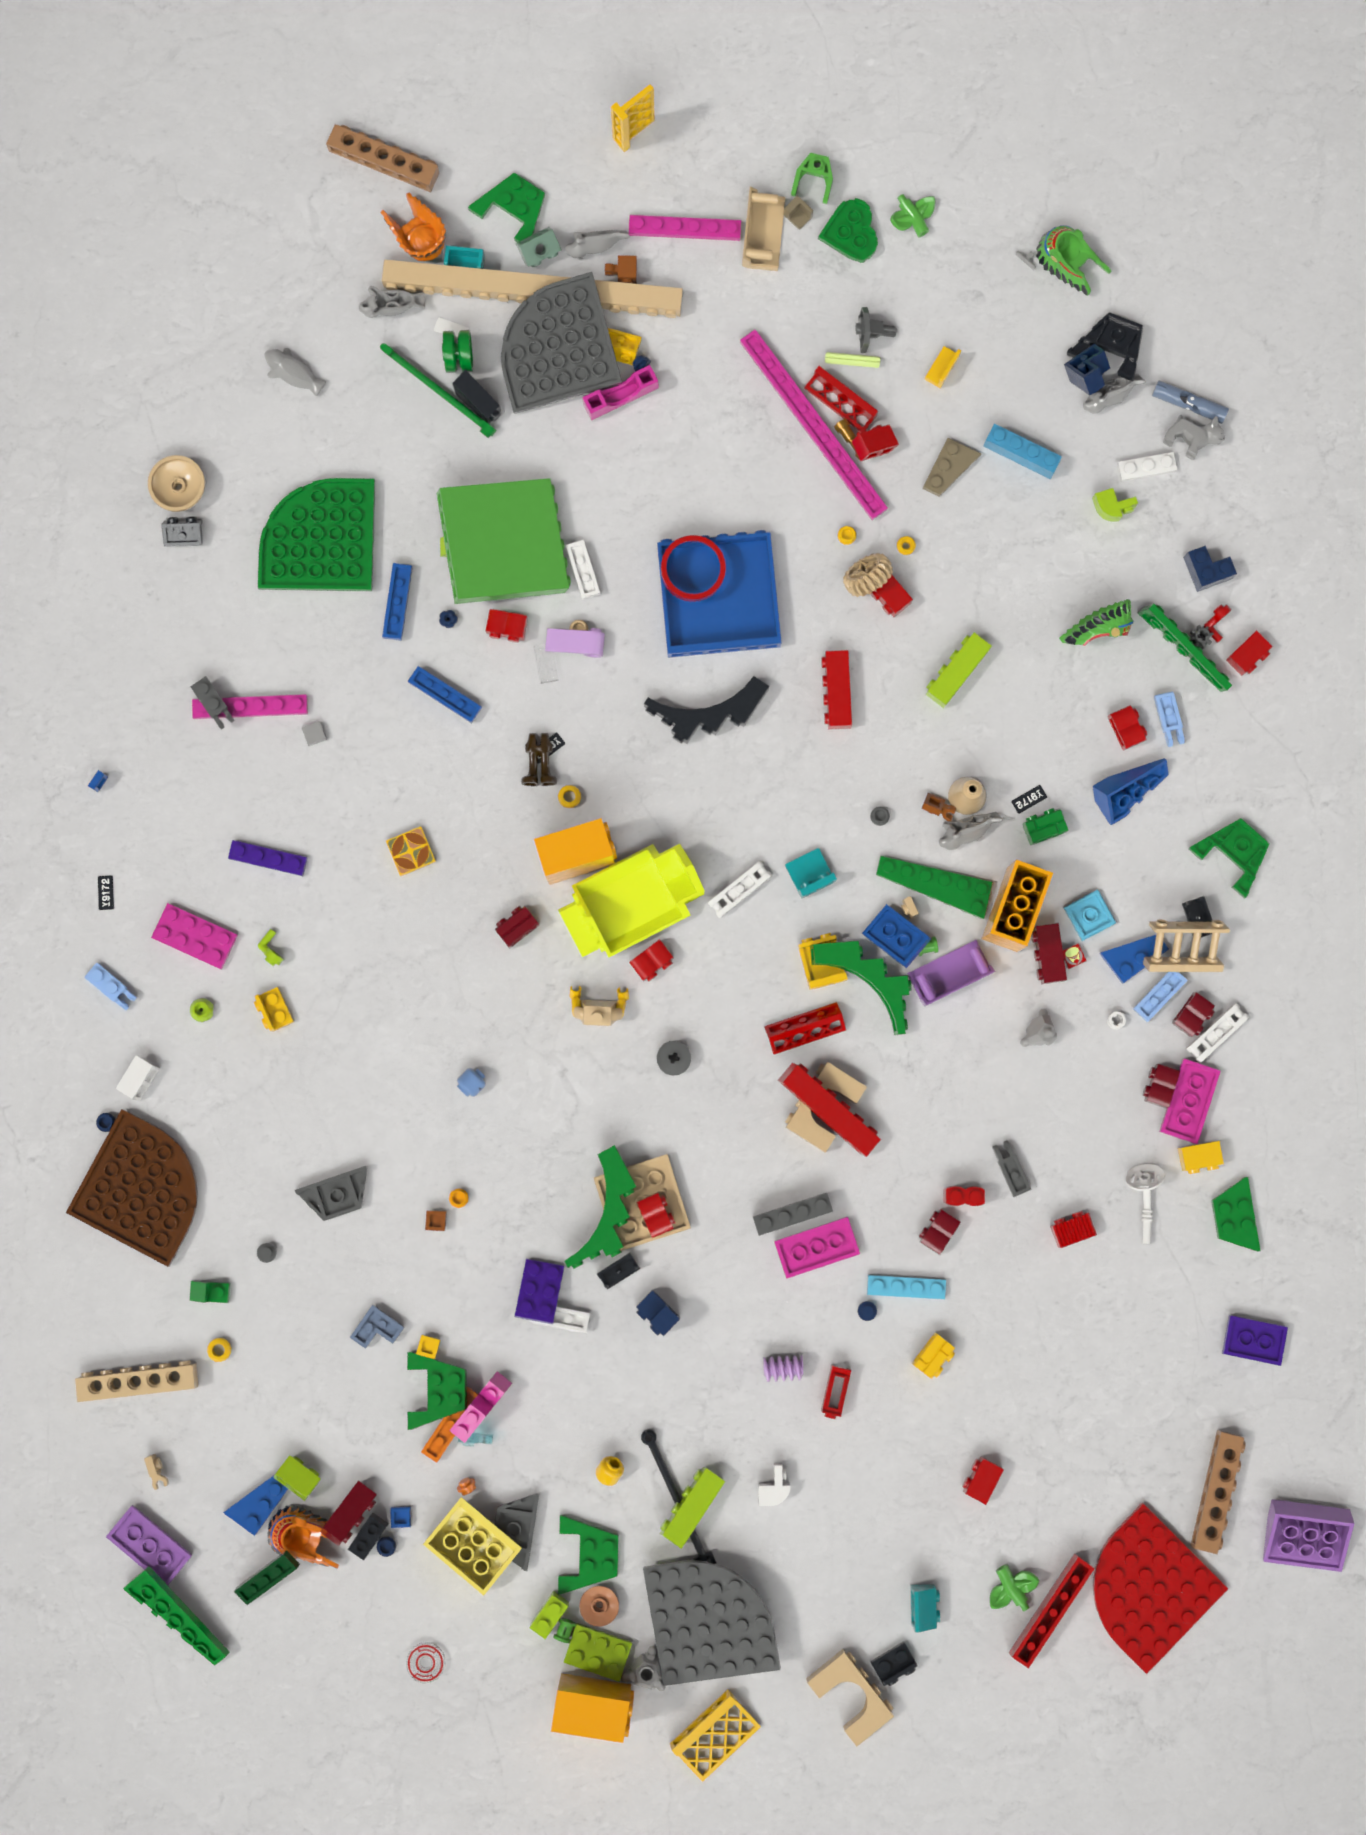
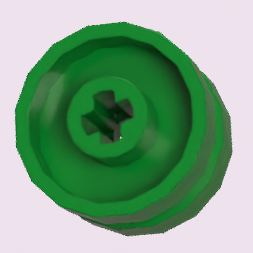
[442,330,473,373]

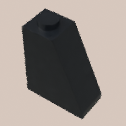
[452,370,501,424]

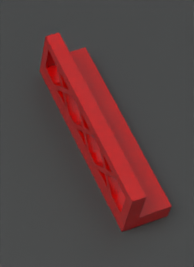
[804,366,878,431]
[764,1002,846,1055]

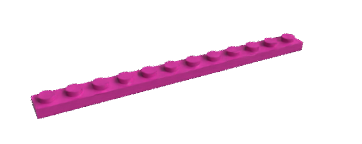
[740,330,888,520]

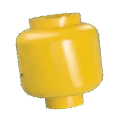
[595,1456,624,1486]

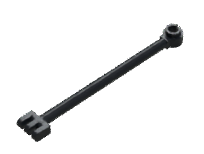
[641,1429,717,1564]

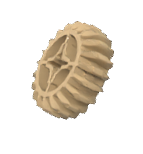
[843,553,893,597]

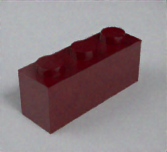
[1031,923,1067,985]
[320,1480,377,1546]

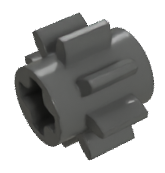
[1190,625,1213,650]

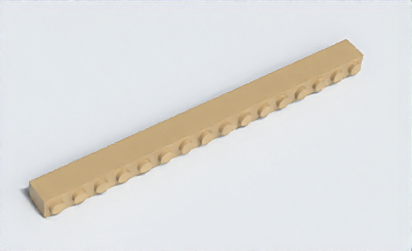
[382,259,683,318]

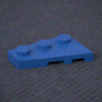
[1099,935,1169,984]
[223,1475,288,1536]

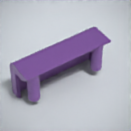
[907,940,996,1007]

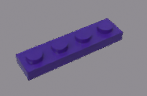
[228,840,308,877]

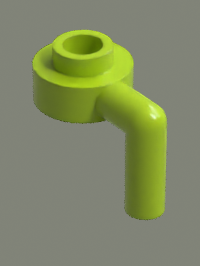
[258,928,284,966]

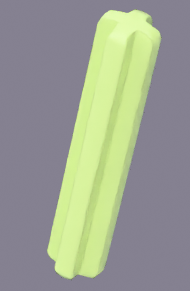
[825,352,880,368]

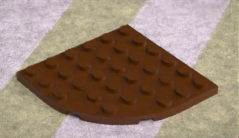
[66,1109,198,1267]

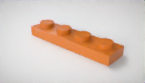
[421,1387,478,1463]

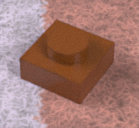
[425,1210,447,1231]

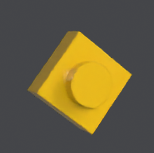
[416,1334,441,1359]

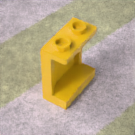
[798,933,848,990]

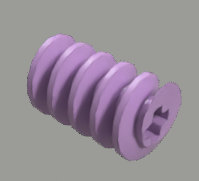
[763,1355,803,1382]

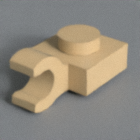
[144,1454,169,1490]

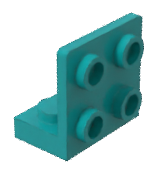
[785,848,837,899]

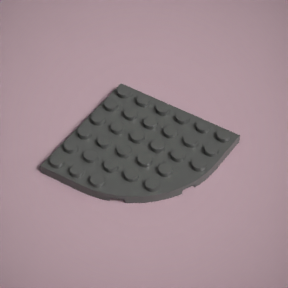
[501,272,622,414]
[643,1560,781,1686]

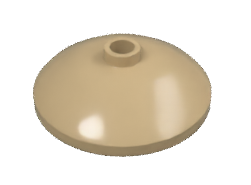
[148,455,205,512]

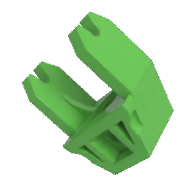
[791,153,833,204]

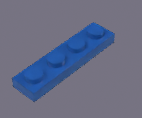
[382,563,412,641]
[408,666,482,724]

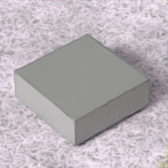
[302,721,327,746]

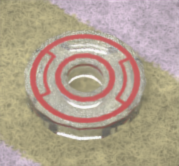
[406,1642,446,1683]

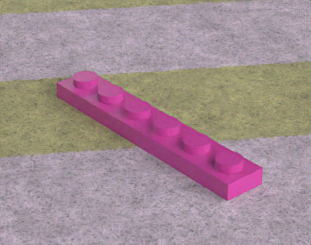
[629,215,741,241]
[192,694,308,719]

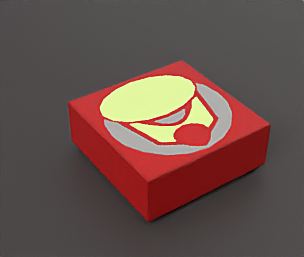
[1063,944,1087,969]

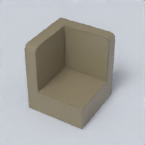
[784,195,813,230]

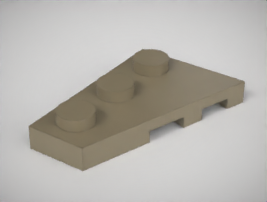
[923,438,981,497]

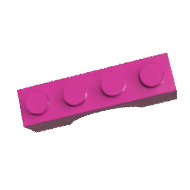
[582,365,659,421]

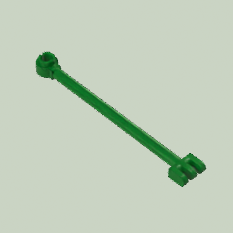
[380,343,497,438]

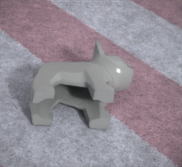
[1163,415,1225,460]

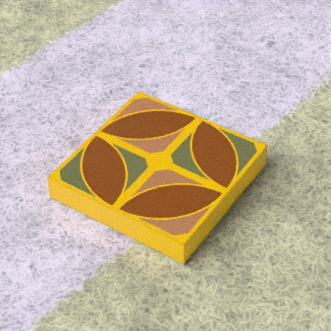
[386,826,436,876]

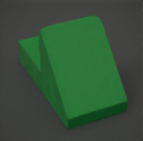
[189,1281,230,1303]

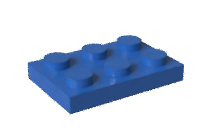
[862,904,931,969]

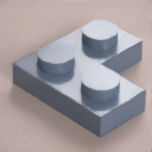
[350,1305,405,1349]

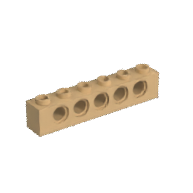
[75,1361,198,1402]

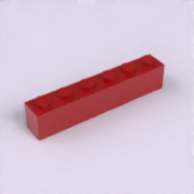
[777,1063,881,1157]
[1009,1553,1095,1669]

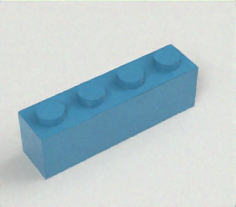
[983,423,1062,480]

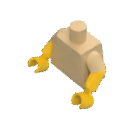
[569,986,629,1026]

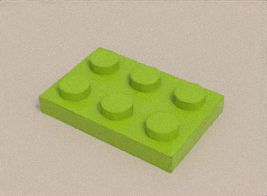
[563,1623,632,1682]

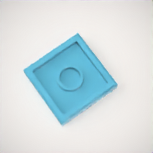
[1064,890,1116,941]

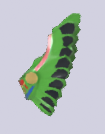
[1036,225,1111,296]
[1059,599,1134,646]

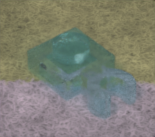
[458,1433,493,1447]

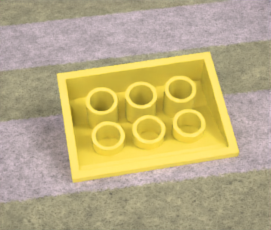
[423,1497,522,1596]

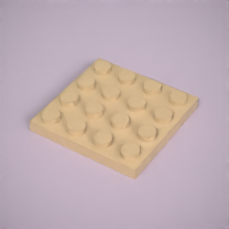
[594,1154,691,1251]

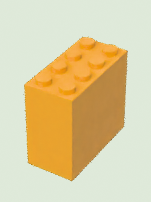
[534,818,617,885]
[981,859,1053,952]
[551,1673,634,1743]

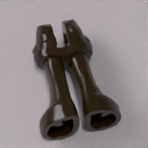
[521,733,557,787]

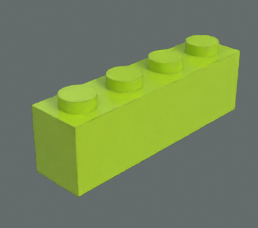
[926,632,992,708]
[660,1467,726,1549]

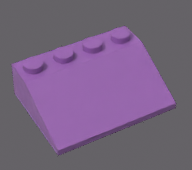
[1263,1499,1354,1572]

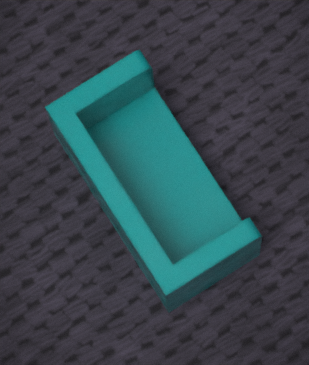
[444,245,485,269]

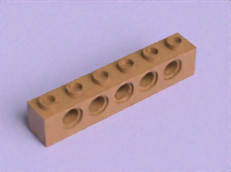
[326,124,439,193]
[1190,1430,1246,1555]

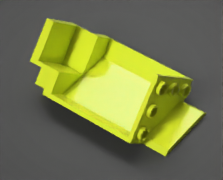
[558,843,705,957]

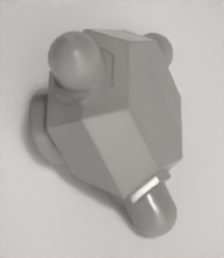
[1020,1009,1057,1047]
[622,1646,666,1691]

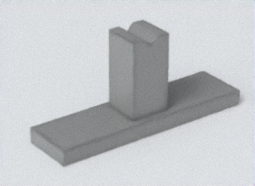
[1016,251,1036,270]

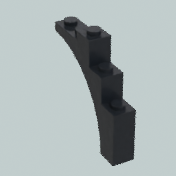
[644,676,769,744]

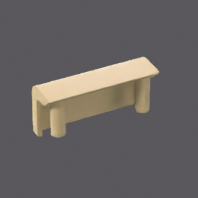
[742,186,785,271]

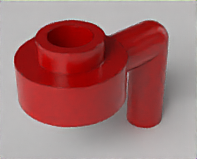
[1204,604,1232,643]

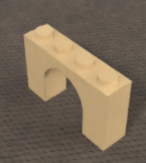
[785,1062,867,1153]
[806,1649,894,1747]

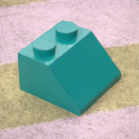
[910,1584,940,1633]

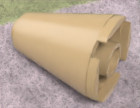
[948,777,986,815]

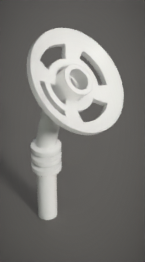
[1125,1164,1165,1244]

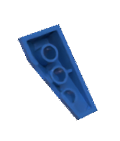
[1092,758,1169,825]

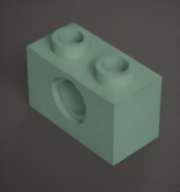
[516,227,562,267]

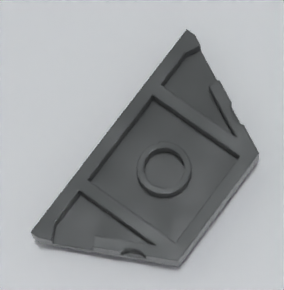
[295,1166,367,1221]
[495,1493,539,1571]

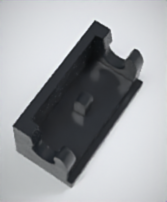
[1182,896,1213,938]
[597,1252,640,1290]

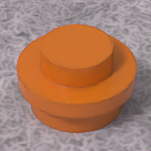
[457,1477,476,1495]

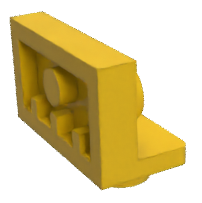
[608,328,642,365]
[254,987,294,1032]

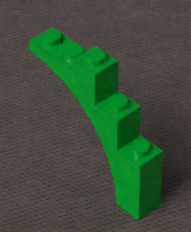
[810,941,912,1035]
[564,1145,637,1269]

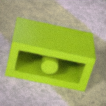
[274,1455,321,1501]
[529,1591,569,1639]

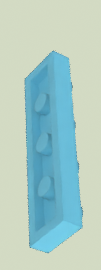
[867,1275,946,1299]

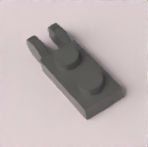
[190,676,235,730]
[992,1140,1032,1197]

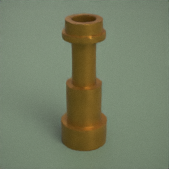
[834,418,860,460]

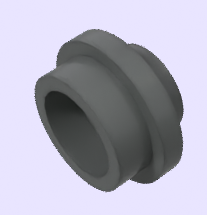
[870,807,890,826]
[257,1243,277,1263]

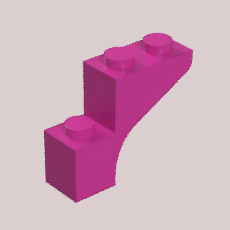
[449,1371,512,1443]

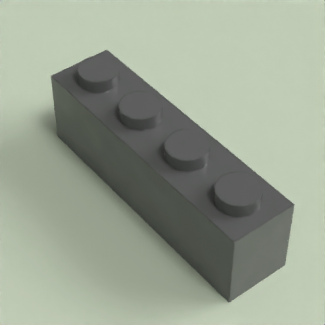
[753,1193,833,1236]

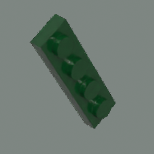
[234,1550,300,1605]

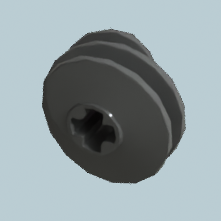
[657,1041,691,1076]

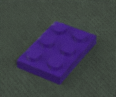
[514,1259,564,1325]
[1222,1315,1288,1366]

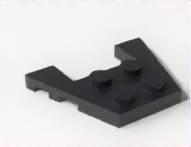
[1067,312,1143,382]

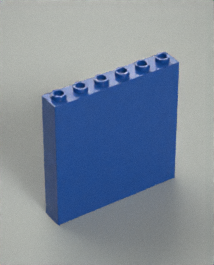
[657,530,781,658]

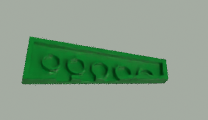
[1138,604,1232,692]
[876,856,992,919]
[123,1566,230,1666]

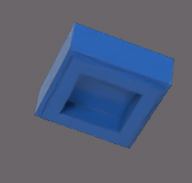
[88,770,108,792]
[390,1506,411,1528]

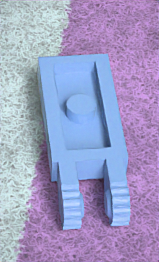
[1154,691,1185,747]
[84,963,137,1010]

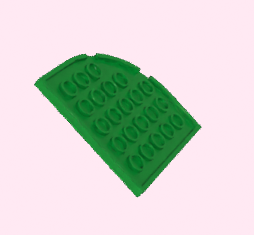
[258,478,375,591]

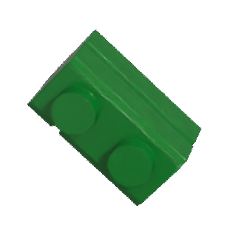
[1022,808,1069,845]

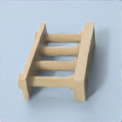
[1143,919,1230,972]

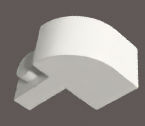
[758,1463,790,1506]

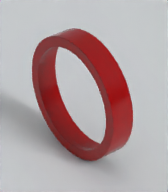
[661,535,726,602]

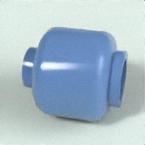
[457,1068,486,1097]

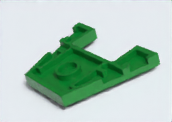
[468,173,545,242]
[1188,818,1270,899]
[407,1352,467,1430]
[558,1515,618,1594]

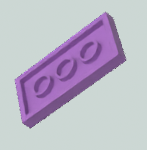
[106,1505,193,1585]

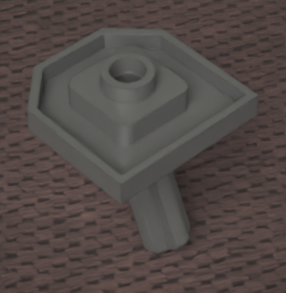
[855,307,897,353]

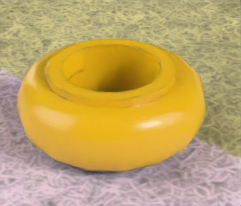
[558,785,581,808]
[207,1338,231,1362]

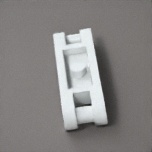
[707,861,773,918]
[1186,1003,1249,1063]

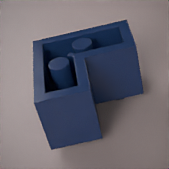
[1064,344,1110,396]
[1183,545,1237,592]
[636,1289,680,1336]

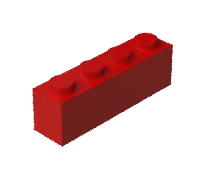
[821,650,852,730]

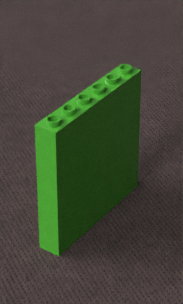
[436,478,571,604]

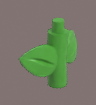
[890,194,935,238]
[990,1564,1039,1611]

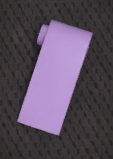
[545,628,605,658]

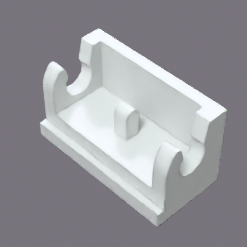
[116,1055,160,1101]

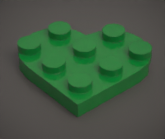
[818,198,878,263]

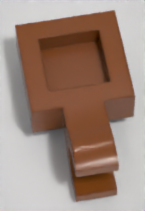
[921,793,957,821]

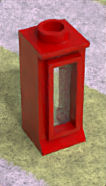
[821,1364,851,1419]

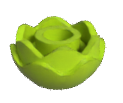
[190,998,214,1022]

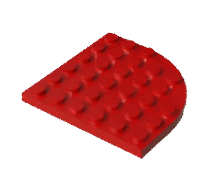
[1093,1503,1228,1674]

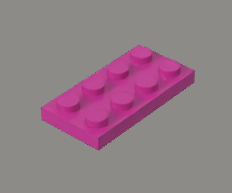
[151,903,238,970]
[1159,1058,1221,1144]
[774,1217,860,1279]

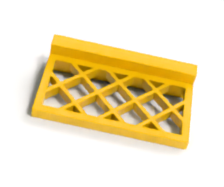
[611,84,655,152]
[670,1689,761,1782]

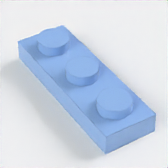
[1133,972,1188,1022]

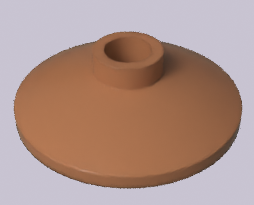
[579,1586,619,1627]

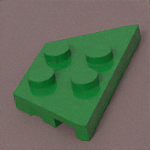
[1211,1177,1261,1252]

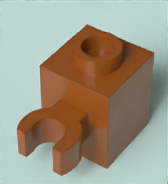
[605,255,637,284]

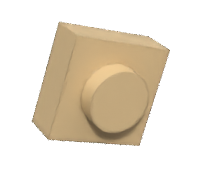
[901,896,919,918]

